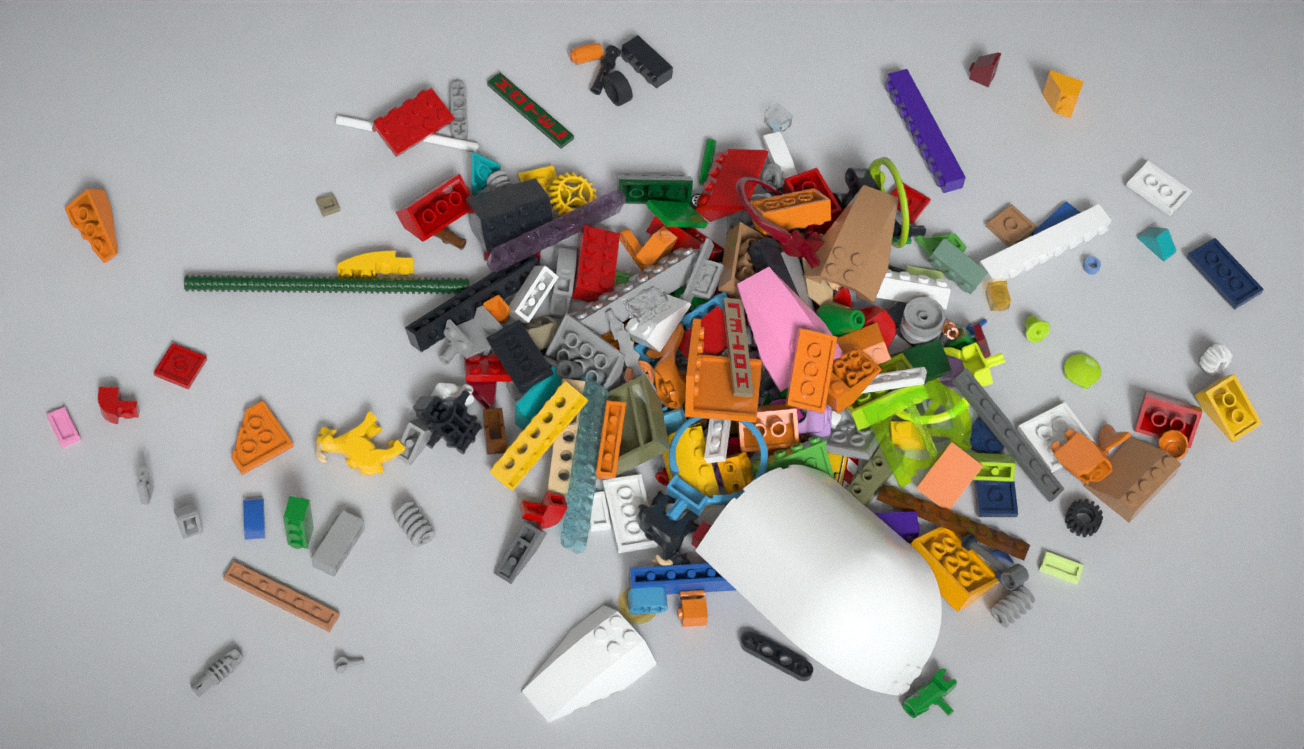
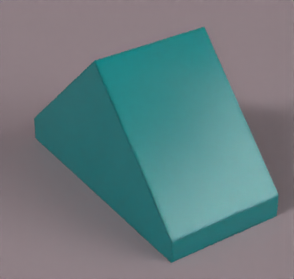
[1137,227,1177,262]

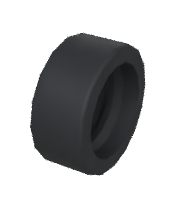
[603,70,633,106]

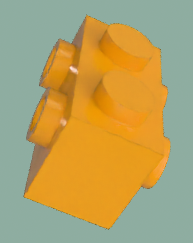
[717,452,755,495]

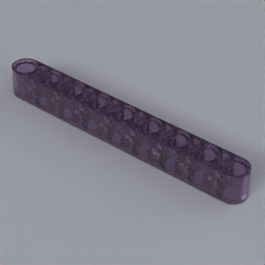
[487,190,626,272]

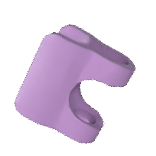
[798,404,832,437]

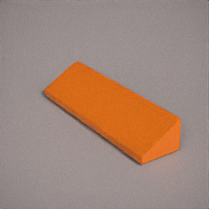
[596,400,626,479]

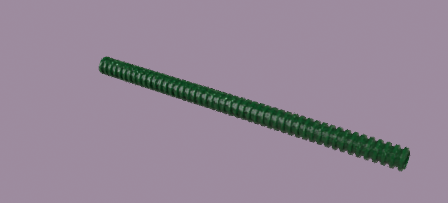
[184,275,469,295]

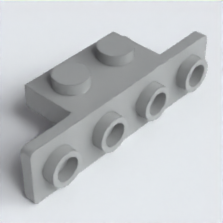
[679,238,724,313]

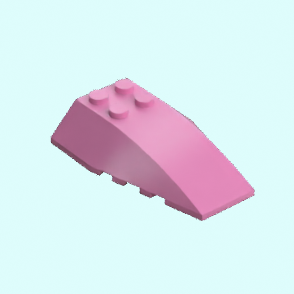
[736,267,844,392]

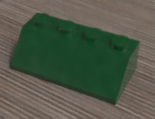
[617,174,693,205]

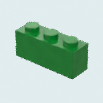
[283,496,314,549]

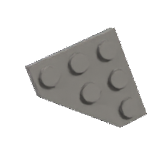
[823,420,890,460]

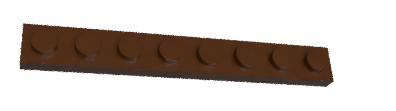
[877,484,1030,561]

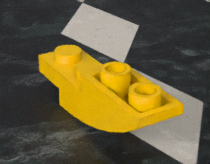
[337,251,415,279]

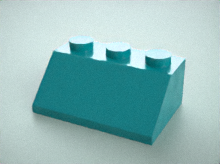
[515,366,562,433]

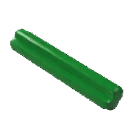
[699,139,716,185]

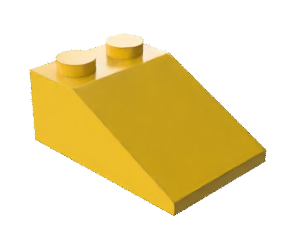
[1194,374,1262,442]

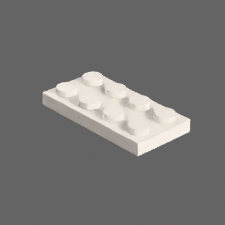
[602,474,658,553]

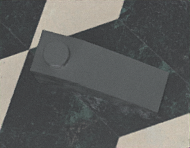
[494,521,547,584]

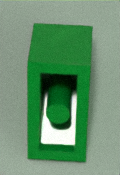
[944,326,979,351]

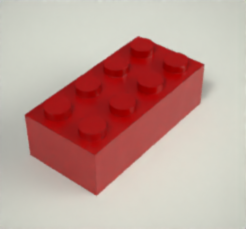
[571,225,620,302]

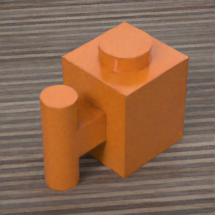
[677,590,708,627]

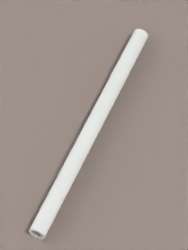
[336,115,479,152]

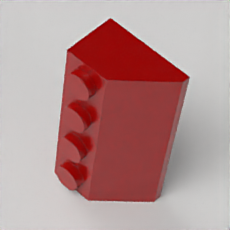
[395,174,472,242]
[646,216,724,263]

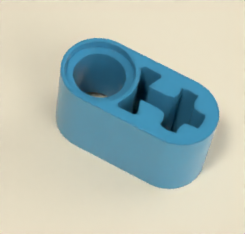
[627,587,668,615]

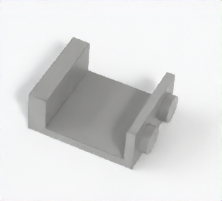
[444,306,504,359]

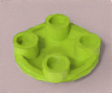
[1063,354,1101,389]

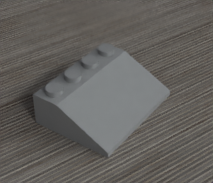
[545,314,626,400]

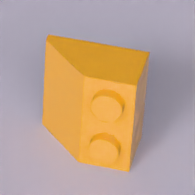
[1042,70,1084,118]

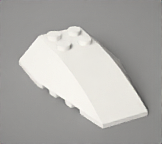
[522,605,657,723]

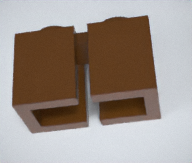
[483,408,506,455]

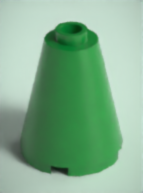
[816,302,865,338]

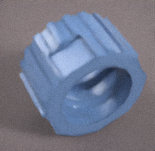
[1083,256,1101,275]

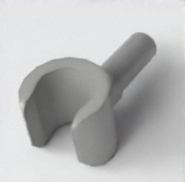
[334,657,364,673]

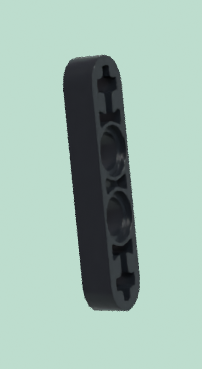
[740,632,814,682]

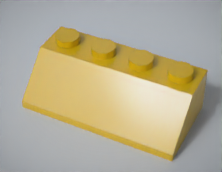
[662,426,720,513]

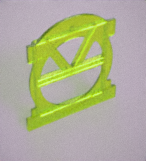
[862,378,972,488]

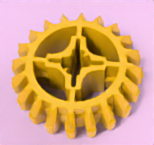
[548,172,598,221]

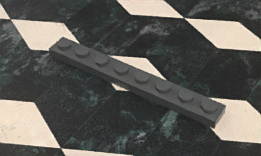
[952,368,1064,502]

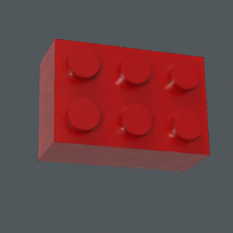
[782,168,842,231]

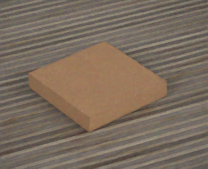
[985,204,1037,247]

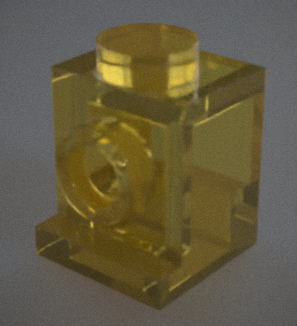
[985,280,1011,311]

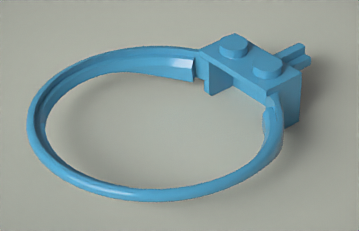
[666,417,768,521]

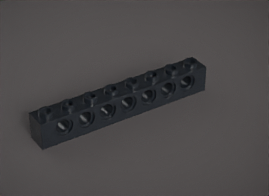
[405,251,540,352]

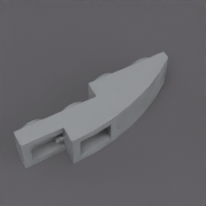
[549,247,577,318]

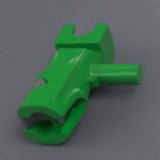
[902,668,957,718]

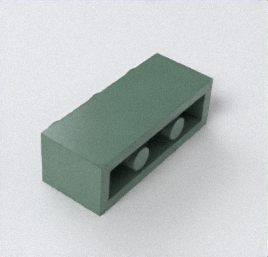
[927,238,988,294]

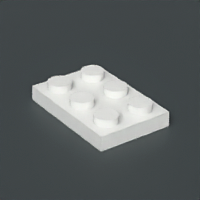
[1126,161,1192,216]

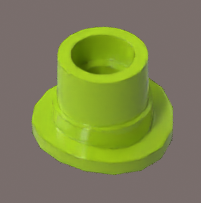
[1024,316,1051,343]

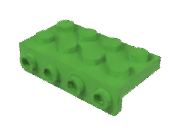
[751,436,834,478]

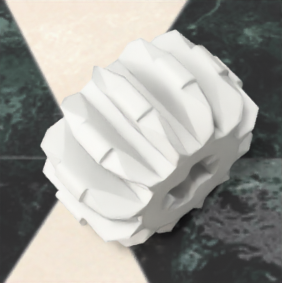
[1199,343,1233,376]

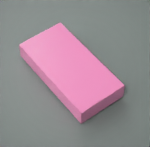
[46,407,81,448]

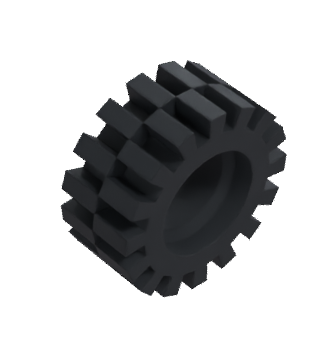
[1065,499,1103,537]

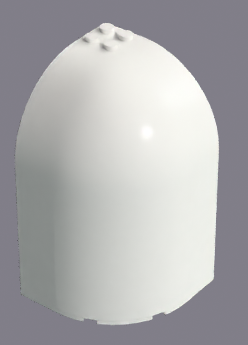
[695,465,942,696]

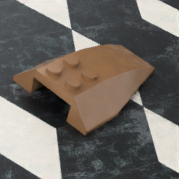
[804,185,898,303]

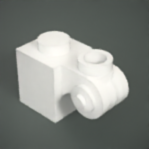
[431,383,474,406]

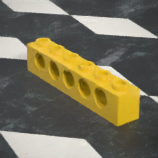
[489,381,589,491]

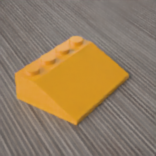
[910,527,999,612]

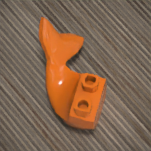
[646,323,687,409]
[1050,423,1132,484]

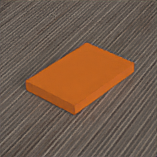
[916,442,984,510]

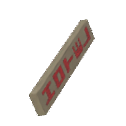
[722,298,754,398]

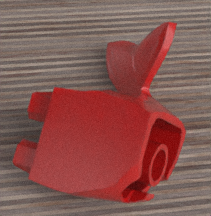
[815,287,896,349]

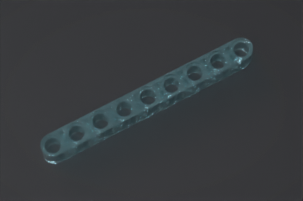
[561,381,609,554]

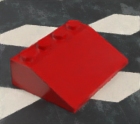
[695,149,769,222]

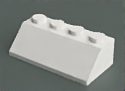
[877,269,951,309]

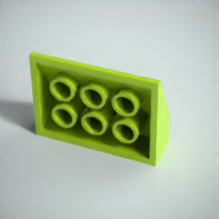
[846,353,928,431]

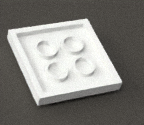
[1017,402,1097,473]

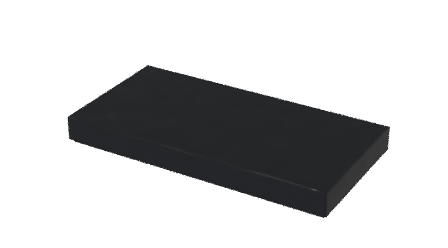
[486,320,554,393]

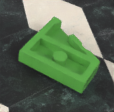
[915,234,966,257]

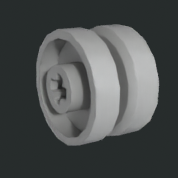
[900,297,945,346]

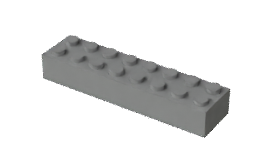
[569,247,700,336]

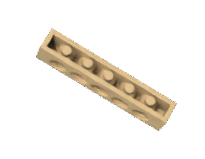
[548,379,589,499]

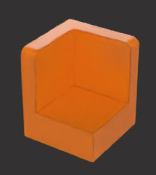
[483,295,510,325]

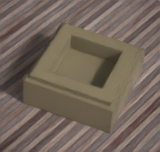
[316,194,340,217]

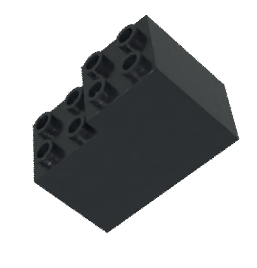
[466,178,555,253]

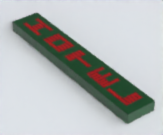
[487,72,574,149]

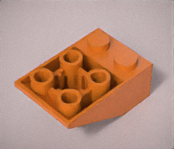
[826,346,881,414]

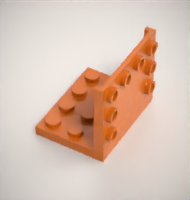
[685,318,762,422]

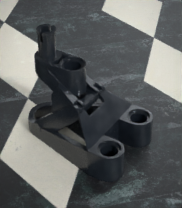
[833,168,926,239]

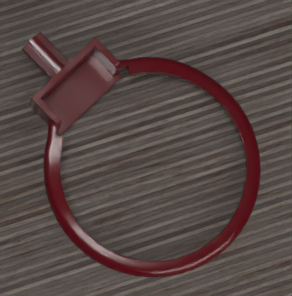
[736,177,825,269]

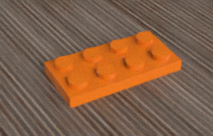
[785,328,837,414]

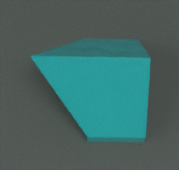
[472,152,501,196]

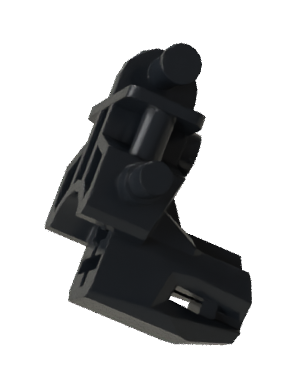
[412,390,483,454]

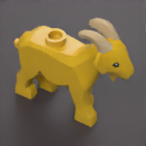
[315,411,405,476]

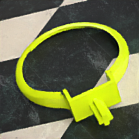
[895,342,1005,424]

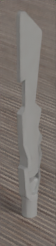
[606,310,657,392]

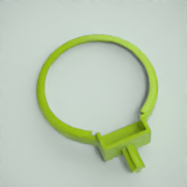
[867,157,909,248]

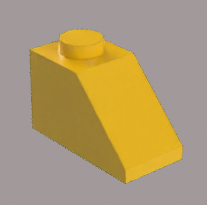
[887,421,928,450]

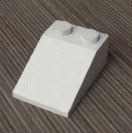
[624,293,691,352]

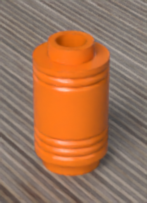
[569,42,603,65]

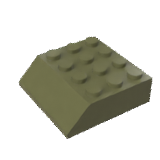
[582,375,670,480]

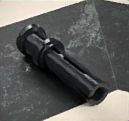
[590,45,621,95]

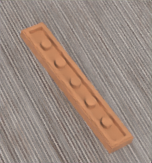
[223,561,340,633]

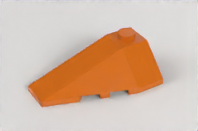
[65,189,118,263]

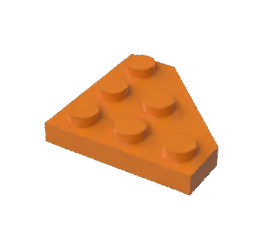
[231,401,294,475]

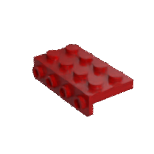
[372,87,455,157]

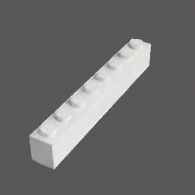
[979,204,1112,287]

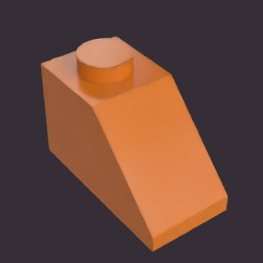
[635,226,677,267]

